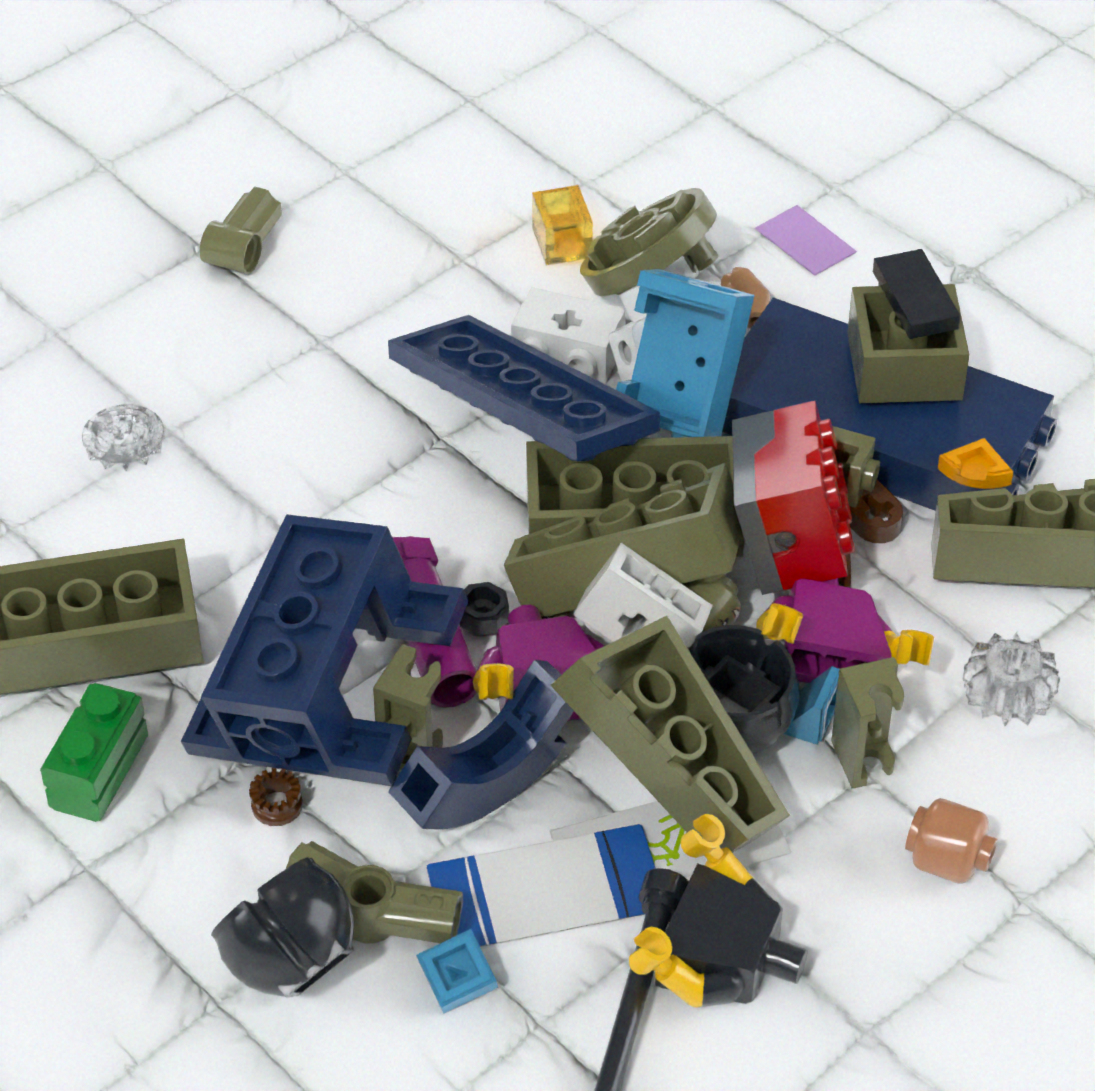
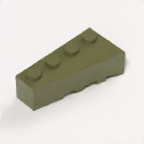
[503,463,743,618]
[931,479,1095,588]
[550,616,790,853]

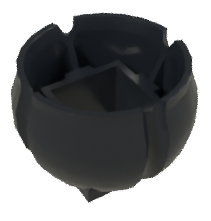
[687,625,800,754]
[211,857,355,998]

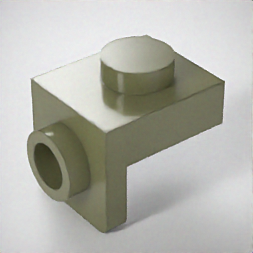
[833,426,880,507]

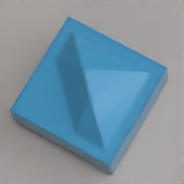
[416,929,498,1014]

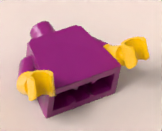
[756,578,934,683]
[473,604,605,721]

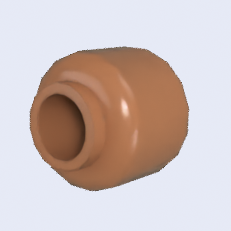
[905,798,998,884]

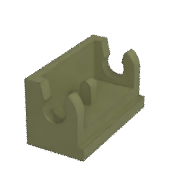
[373,644,443,770]
[831,657,904,789]

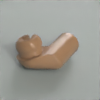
[721,267,770,329]

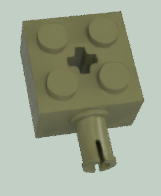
[847,283,969,403]

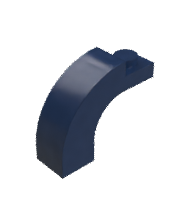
[388,660,574,829]

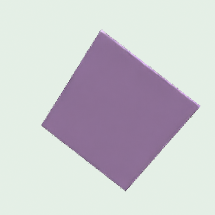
[755,205,858,276]

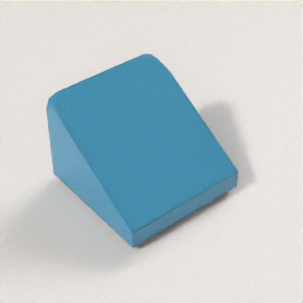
[783,666,839,745]

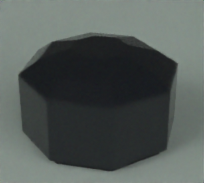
[459,582,509,636]

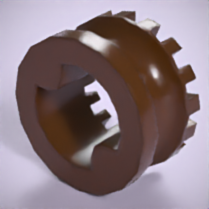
[249,768,303,826]

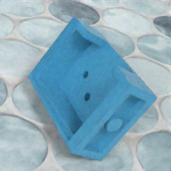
[616,269,755,438]

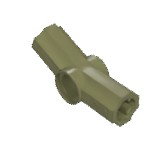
[285,841,463,943]

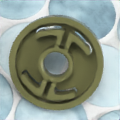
[580,188,718,296]

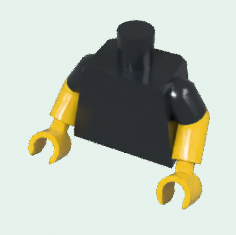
[629,814,808,1008]

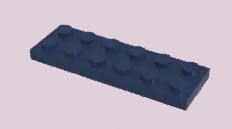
[388,314,660,461]

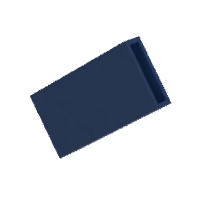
[722,297,1057,511]

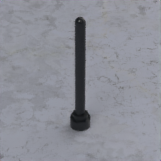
[594,868,689,1091]

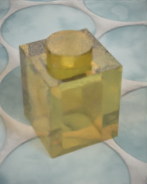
[532,185,593,265]

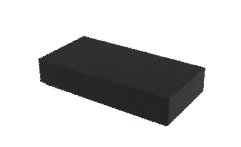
[872,249,961,339]

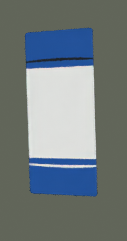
[426,824,655,947]

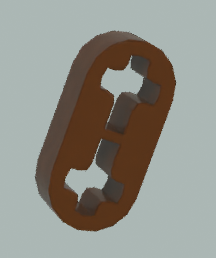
[849,480,903,543]

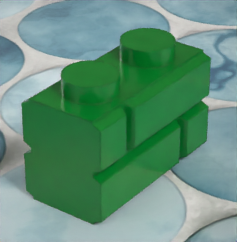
[40,682,148,822]

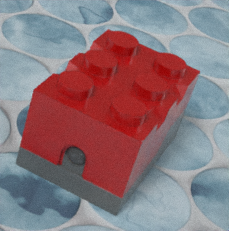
[732,401,855,595]

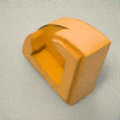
[938,438,1013,489]

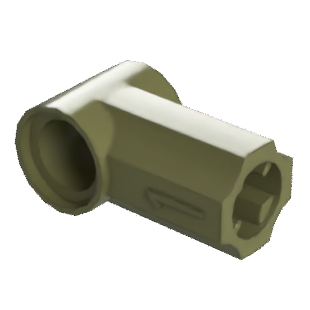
[200,186,282,274]

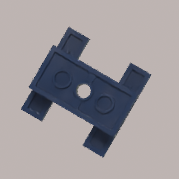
[181,514,469,786]

